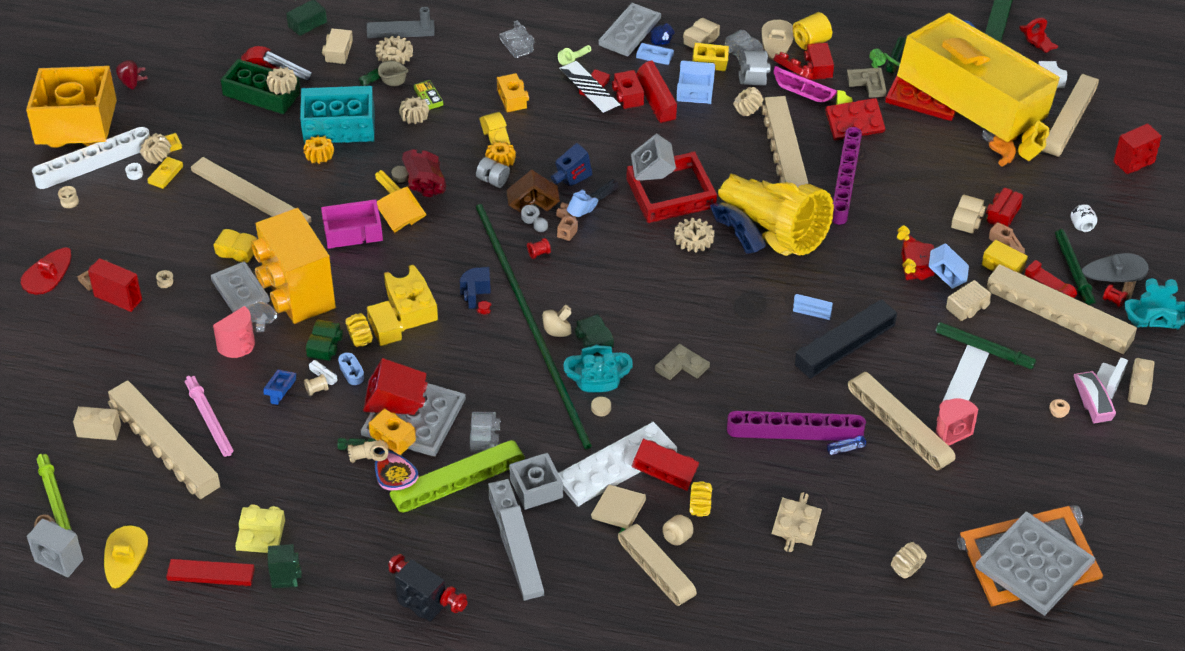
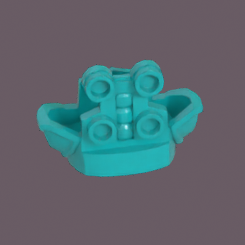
[1125,278,1185,330]
[564,344,633,393]

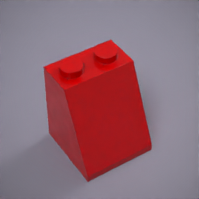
[363,358,428,415]

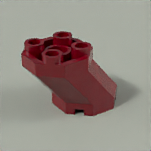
[402,149,446,197]

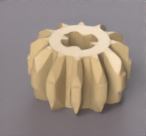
[267,67,297,95]
[733,87,764,116]
[399,97,429,125]
[140,133,171,164]
[891,542,927,578]

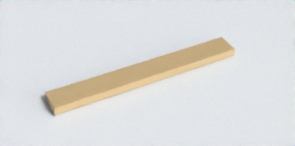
[191,157,312,224]

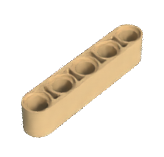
[618,524,697,606]

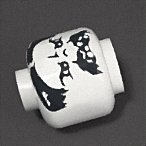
[1071,205,1097,232]

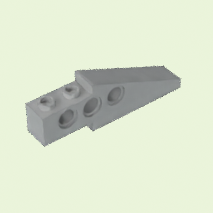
[488,479,544,601]

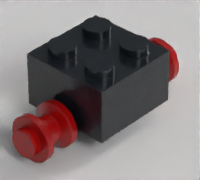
[388,554,467,622]

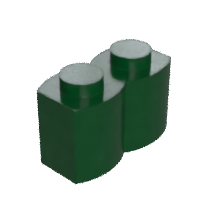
[306,319,343,361]

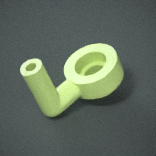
[558,45,591,66]

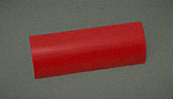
[636,60,677,123]

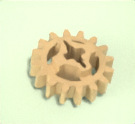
[376,36,413,64]
[674,218,714,252]

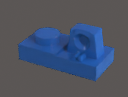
[264,370,296,405]

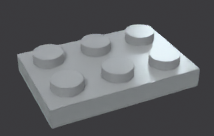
[210,261,270,313]

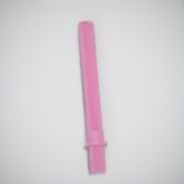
[184,376,234,457]

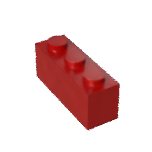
[631,438,699,491]

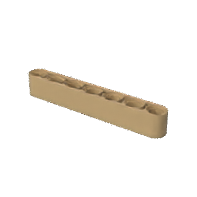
[1042,74,1099,157]
[848,372,955,470]

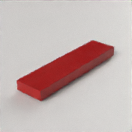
[167,559,255,586]

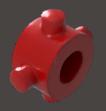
[477,301,492,314]

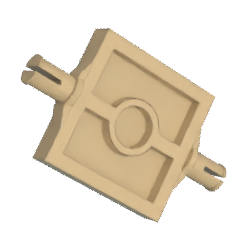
[772,492,822,552]

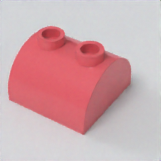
[213,306,255,358]
[935,398,978,446]

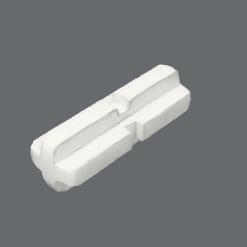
[309,360,338,385]

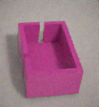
[321,199,383,248]

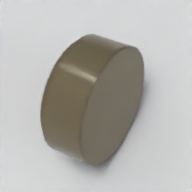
[391,166,409,183]

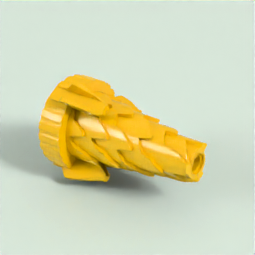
[718,173,834,256]

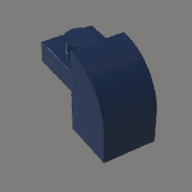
[460,267,491,309]

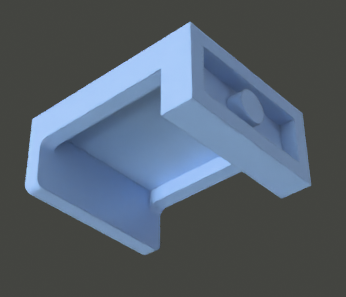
[677,61,715,104]

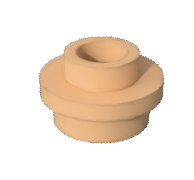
[1049,399,1070,418]

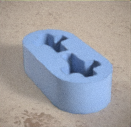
[338,353,364,385]

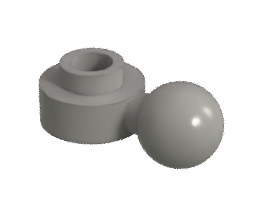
[521,205,548,232]

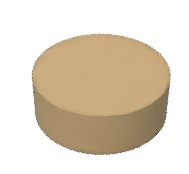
[591,397,611,416]

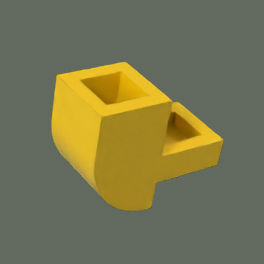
[479,112,510,145]

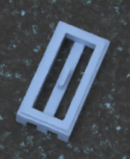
[636,43,674,65]
[793,294,833,320]

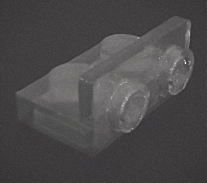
[499,20,534,58]

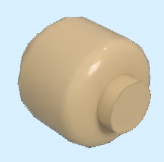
[663,515,693,545]

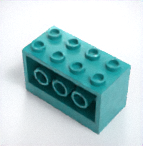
[300,86,375,144]

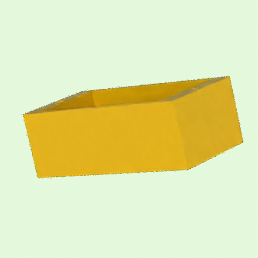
[897,13,1060,142]

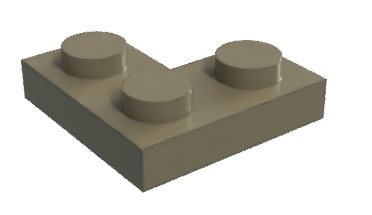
[847,68,886,98]
[655,344,710,380]

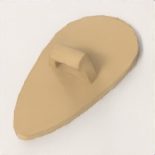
[762,20,794,60]

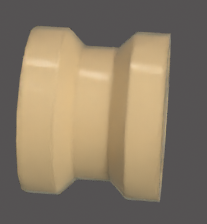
[58,186,79,208]

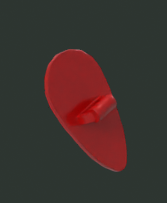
[21,247,71,295]

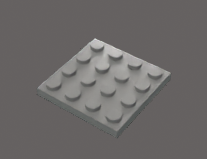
[361,383,466,457]
[975,512,1095,616]

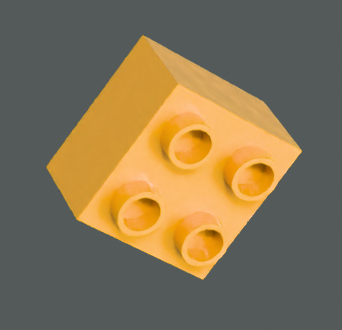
[26,66,117,147]
[251,208,336,324]

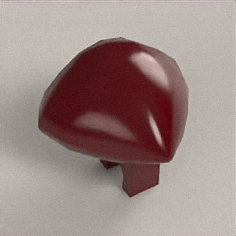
[116,60,148,90]

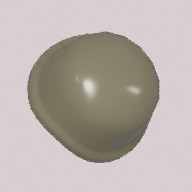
[378,61,408,86]

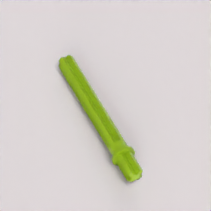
[36,454,72,530]

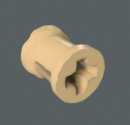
[304,373,329,396]

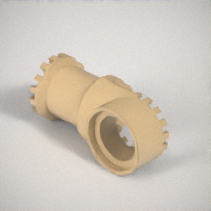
[348,440,389,463]

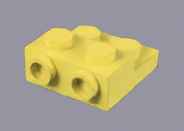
[235,505,285,554]

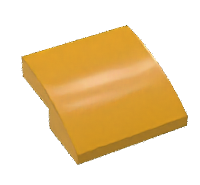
[942,38,990,66]
[377,187,427,233]

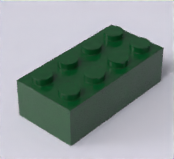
[221,59,301,114]

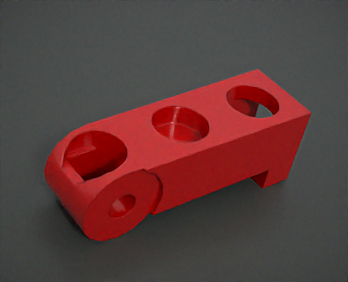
[1024,260,1077,298]

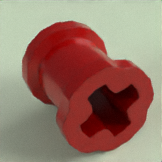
[527,238,551,259]
[1102,284,1128,307]

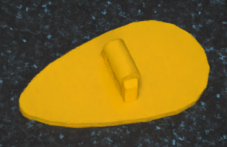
[104,526,148,588]

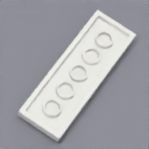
[558,422,677,506]

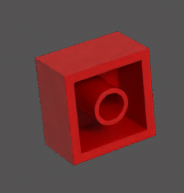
[1113,123,1162,174]

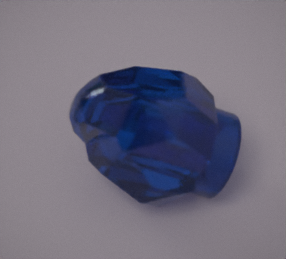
[651,23,675,45]

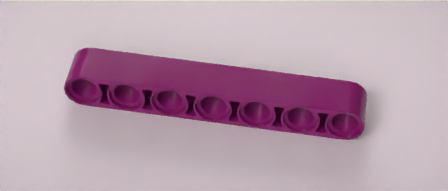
[832,127,862,225]
[727,411,866,441]

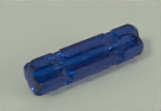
[827,435,866,455]

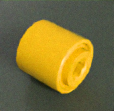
[792,12,832,50]

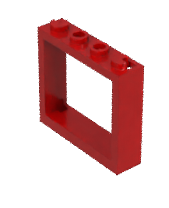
[627,152,717,223]

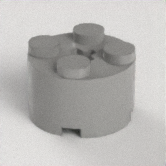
[738,50,770,85]

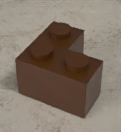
[507,170,560,213]

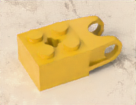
[384,265,438,330]

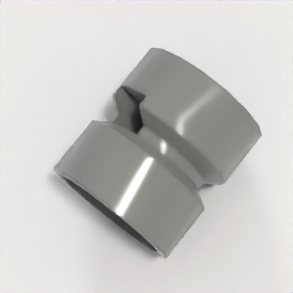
[476,157,510,188]

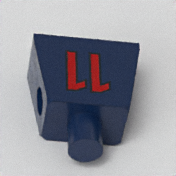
[551,143,593,186]

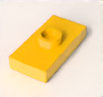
[148,157,183,189]

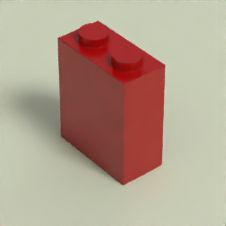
[88,258,142,312]

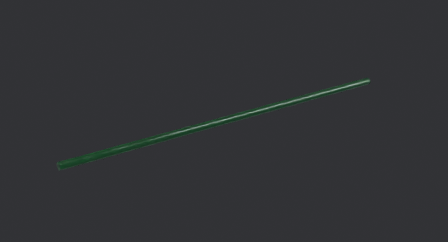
[476,204,592,449]

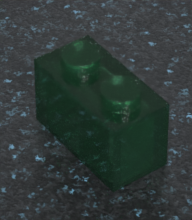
[286,0,327,36]
[268,544,301,588]

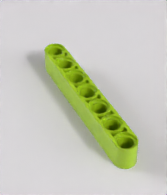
[390,440,525,513]

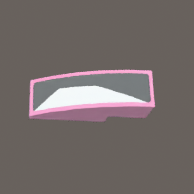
[1074,371,1116,423]

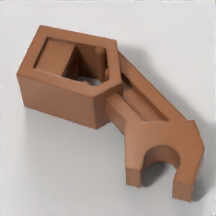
[556,203,578,241]
[989,222,1025,254]

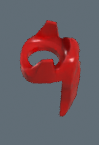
[1019,17,1058,53]

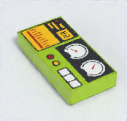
[414,80,443,110]

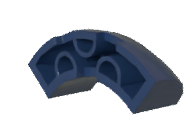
[710,202,766,254]

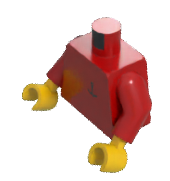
[897,225,935,280]

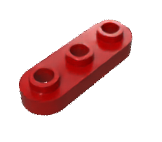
[773,51,815,80]

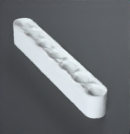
[32,127,150,189]

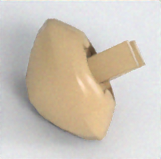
[542,304,572,337]

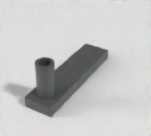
[367,7,435,39]

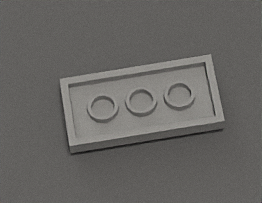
[599,3,661,56]

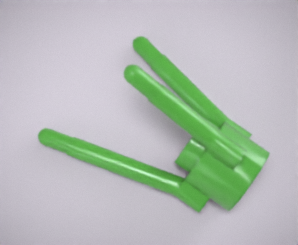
[869,49,900,68]

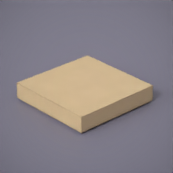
[591,485,646,529]

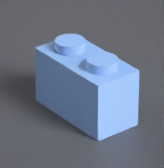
[929,243,969,289]

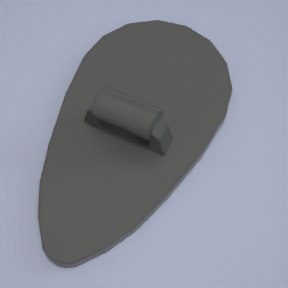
[1082,253,1149,282]

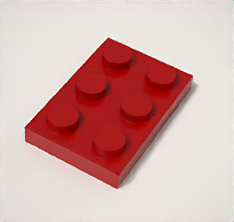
[825,98,886,141]

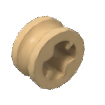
[156,270,174,288]

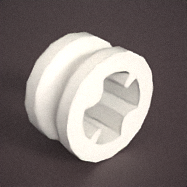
[125,163,143,180]

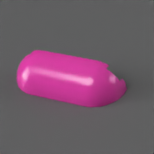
[774,66,837,102]

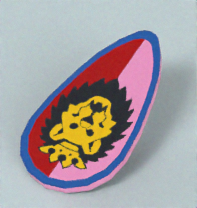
[375,450,419,490]

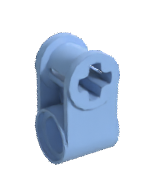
[567,190,598,217]

